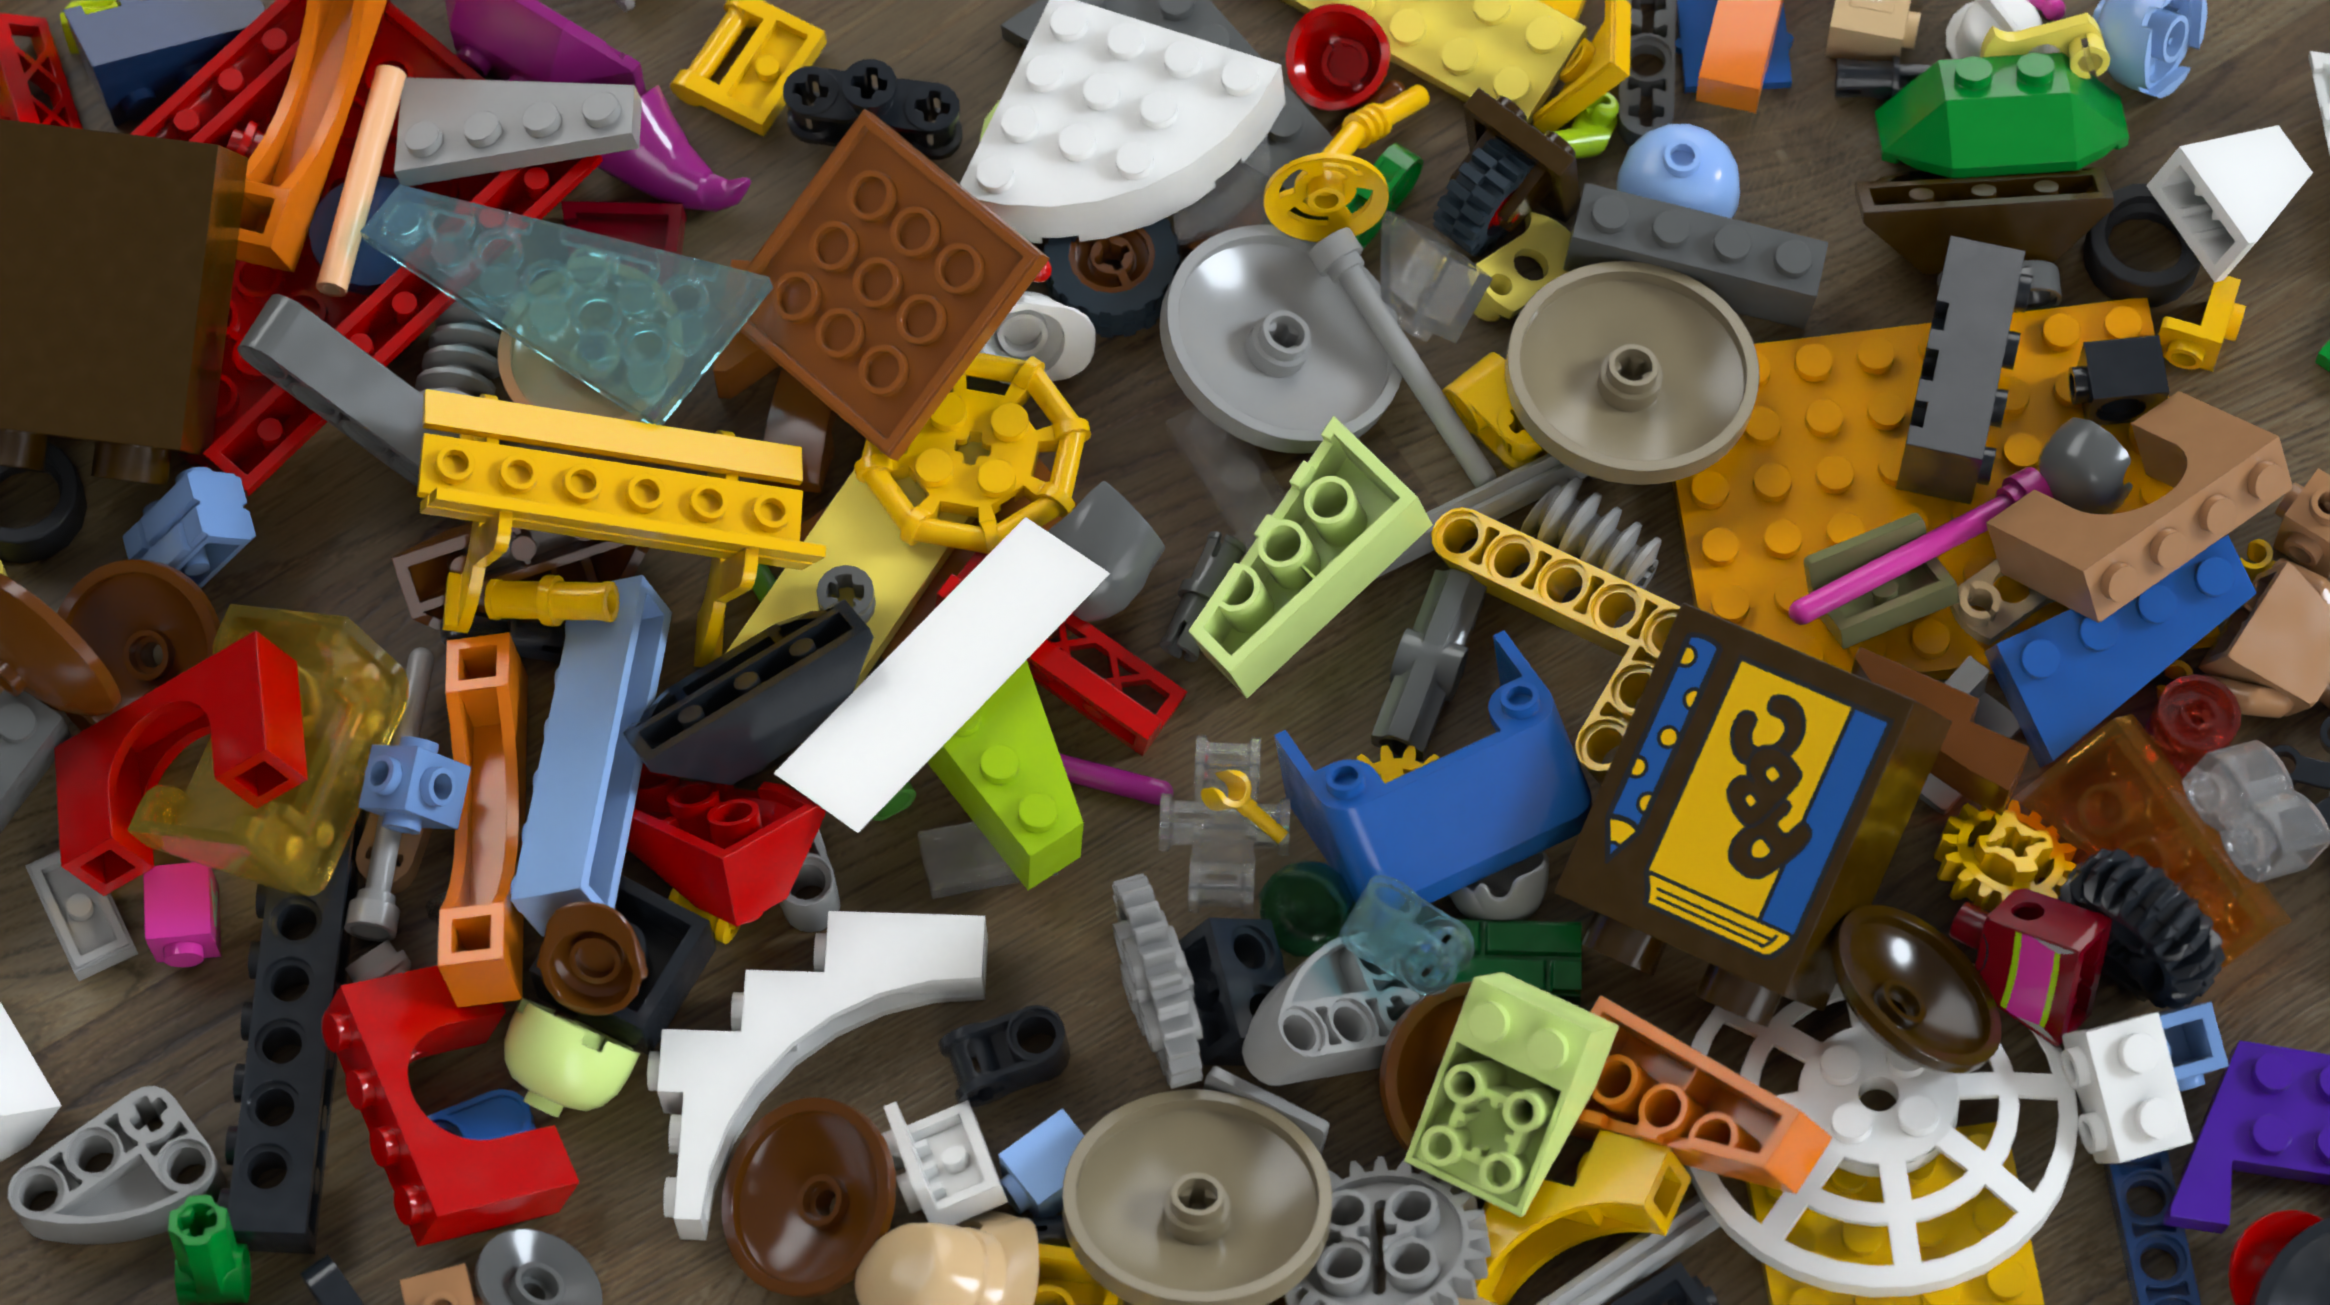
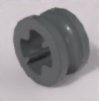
[816,565,876,623]

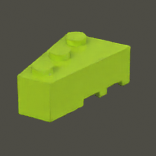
[927,660,1084,890]

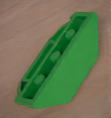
[1874,52,2129,178]

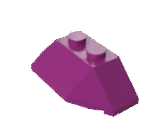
[445,0,646,96]

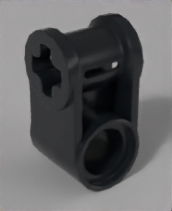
[938,1005,1070,1107]

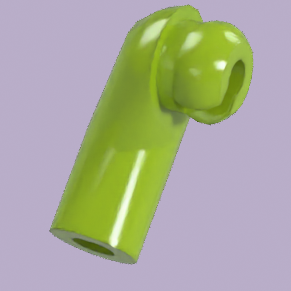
[1553,93,1619,159]

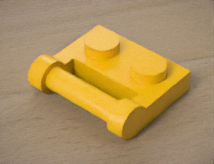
[670,0,827,137]

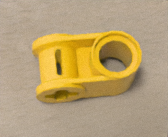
[1442,352,1548,471]

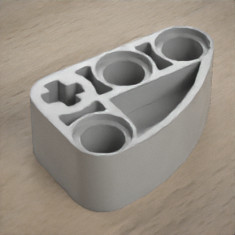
[1242,928,1420,1086]
[8,1086,225,1244]

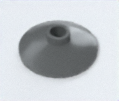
[475,1229,602,1305]

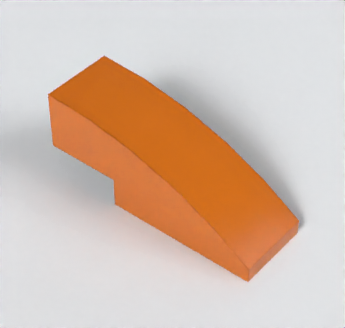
[1696,0,1784,113]

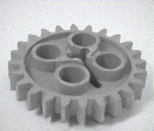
[1112,873,1203,1089]
[1284,1156,1491,1305]

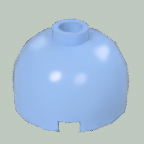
[2093,0,2207,98]
[1617,124,1740,218]

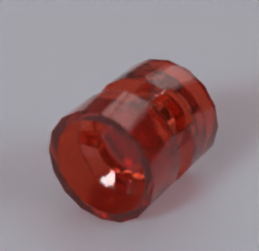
[2138,674,2241,790]

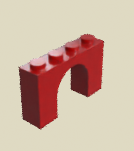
[54,630,308,896]
[322,965,579,1247]

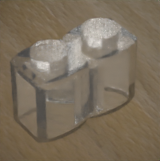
[2182,740,2330,883]

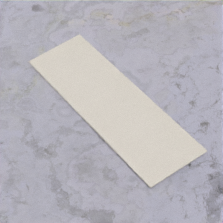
[774,517,1110,833]

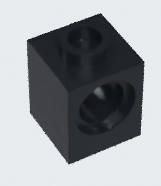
[2068,335,2169,426]

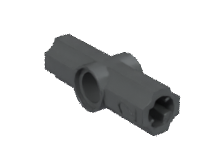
[1371,568,1487,761]

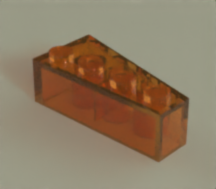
[2013,714,2293,968]

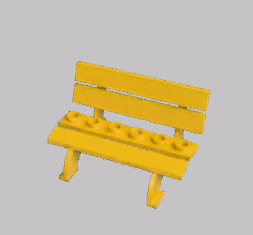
[417,389,826,667]

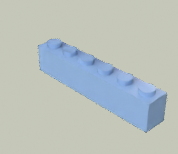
[511,575,672,937]

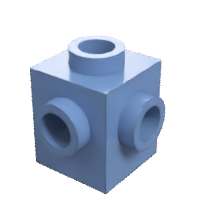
[358,736,471,834]

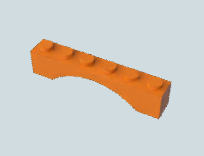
[236,0,387,273]
[438,632,528,1007]

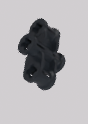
[783,59,963,160]

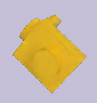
[2158,276,2246,372]

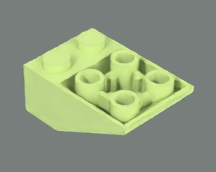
[1404,972,1619,1217]

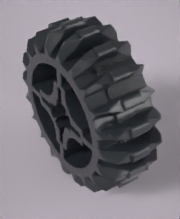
[2057,848,2226,1009]

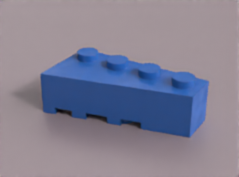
[1984,535,2257,768]

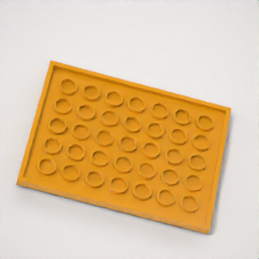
[1672,298,2220,680]

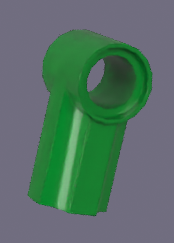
[168,1195,251,1305]

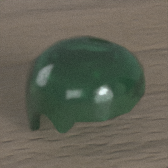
[1258,860,1355,957]

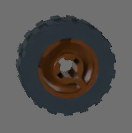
[1044,218,1181,338]

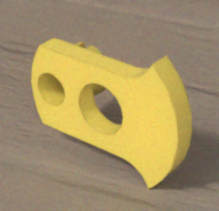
[1980,13,2110,79]
[1469,212,1571,321]

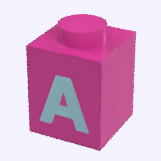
[143,861,221,967]

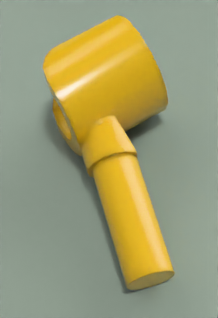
[1201,770,1288,844]

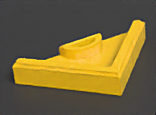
[1532,0,1631,134]

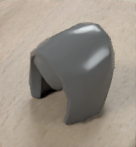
[1047,481,1165,622]

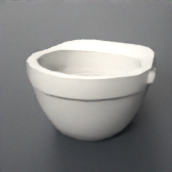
[980,291,1095,384]

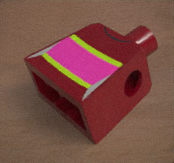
[1950,888,2113,1047]

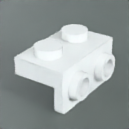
[2061,1012,2193,1163]
[882,1100,1008,1225]

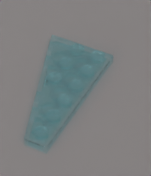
[361,185,773,426]

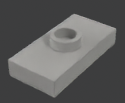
[25,850,138,981]

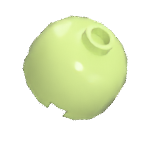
[504,998,640,1118]

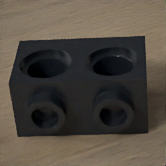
[1179,917,1286,1066]

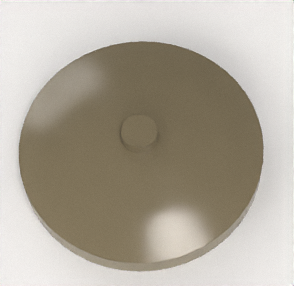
[1505,261,1759,485]
[1062,1089,1332,1305]

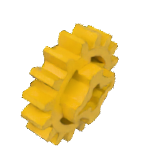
[1934,800,2077,911]

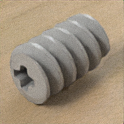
[415,302,508,397]
[1520,476,1662,589]

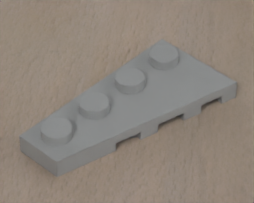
[394,78,642,187]

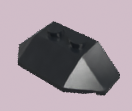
[623,599,874,785]

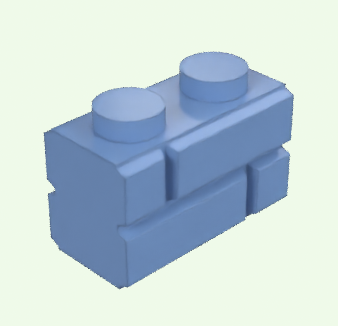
[122,467,256,588]

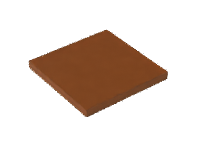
[715,109,1050,461]

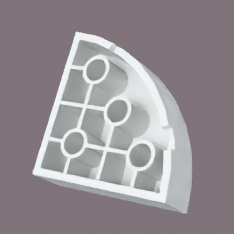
[960,0,1286,244]

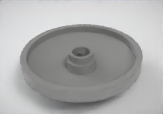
[1160,225,1402,454]

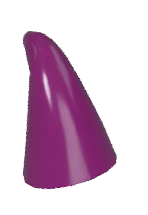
[596,85,751,212]

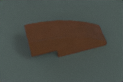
[1851,647,2030,816]

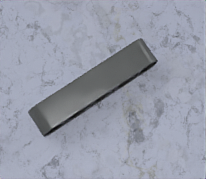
[237,294,472,523]

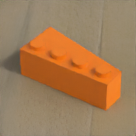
[1569,995,1833,1194]

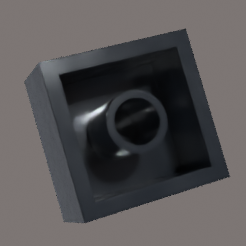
[529,875,716,1056]

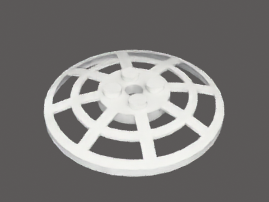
[1685,963,2078,1297]

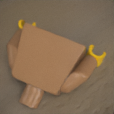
[2156,539,2330,719]

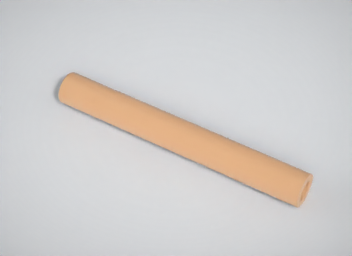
[316,65,406,297]

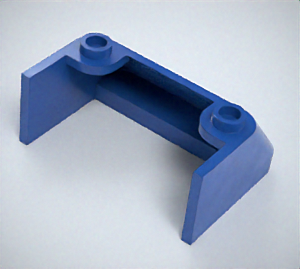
[1274,630,1593,920]

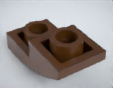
[758,370,837,493]

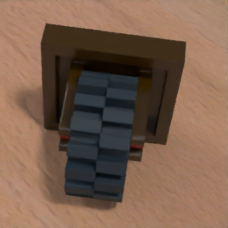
[1433,88,1580,257]

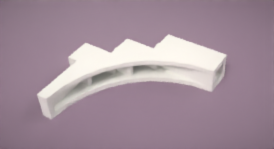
[647,911,988,1240]

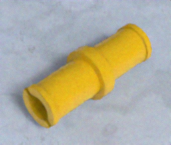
[484,575,620,626]

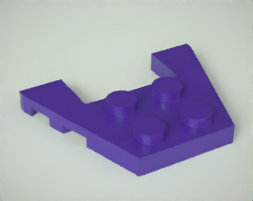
[2163,1040,2330,1234]

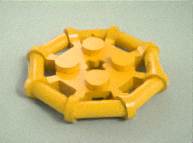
[854,352,1091,555]

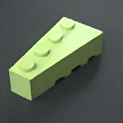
[1189,416,1433,698]

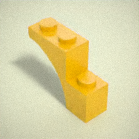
[1475,1129,1691,1305]

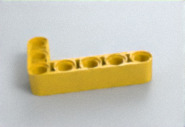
[1431,507,1680,785]

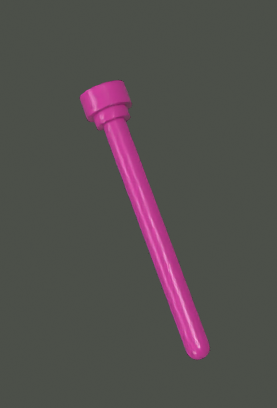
[1789,467,2053,625]

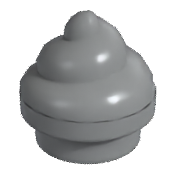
[345,940,411,983]

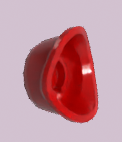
[1286,4,1391,111]

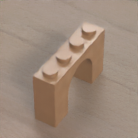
[1986,391,2293,623]

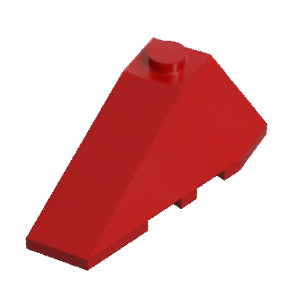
[626,763,826,927]

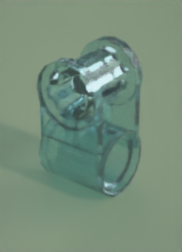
[1340,876,1475,996]

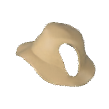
[855,1210,1039,1305]

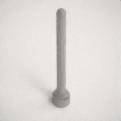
[1308,227,1497,488]
[344,647,434,942]

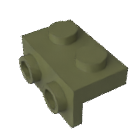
[1803,513,1959,649]

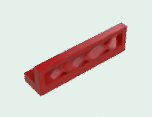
[0,13,82,129]
[934,552,1188,757]

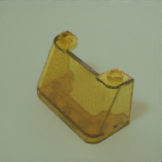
[128,604,409,896]

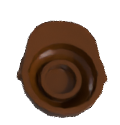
[537,902,648,1015]

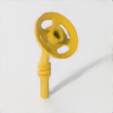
[1263,85,1429,242]

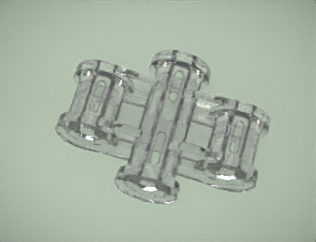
[1159,735,1291,915]

